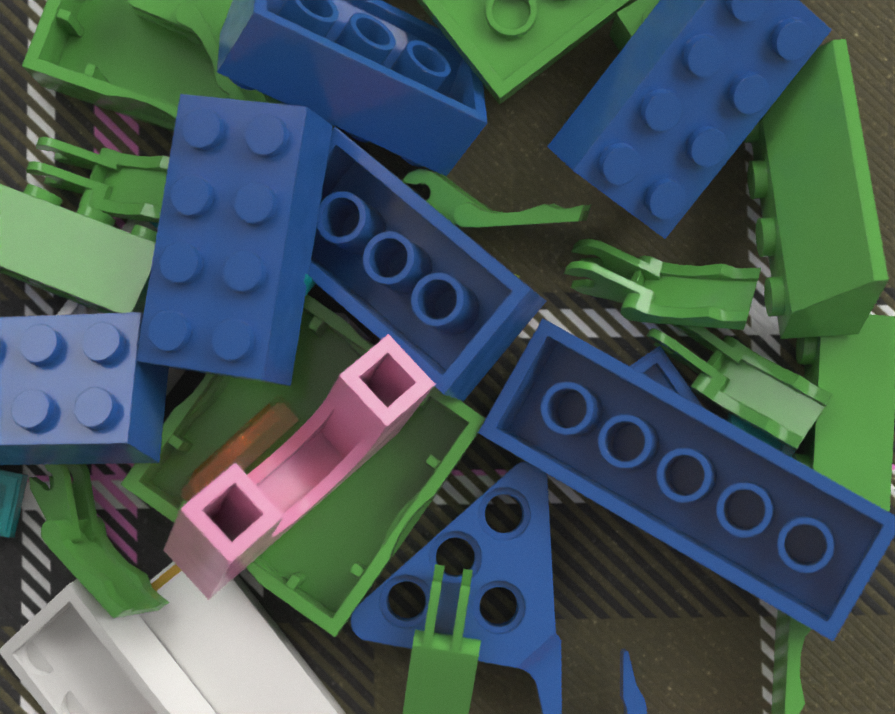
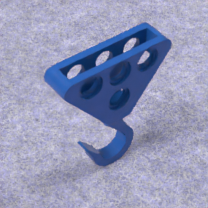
[351,462,647,714]

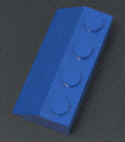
[217,0,487,176]

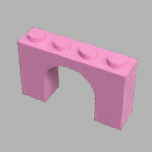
[164,334,435,600]

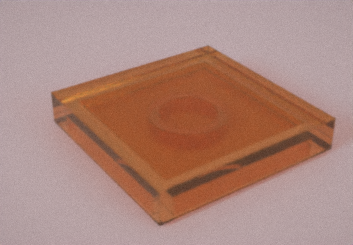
[181,395,299,503]

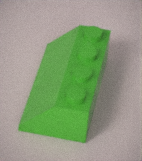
[743,39,889,339]

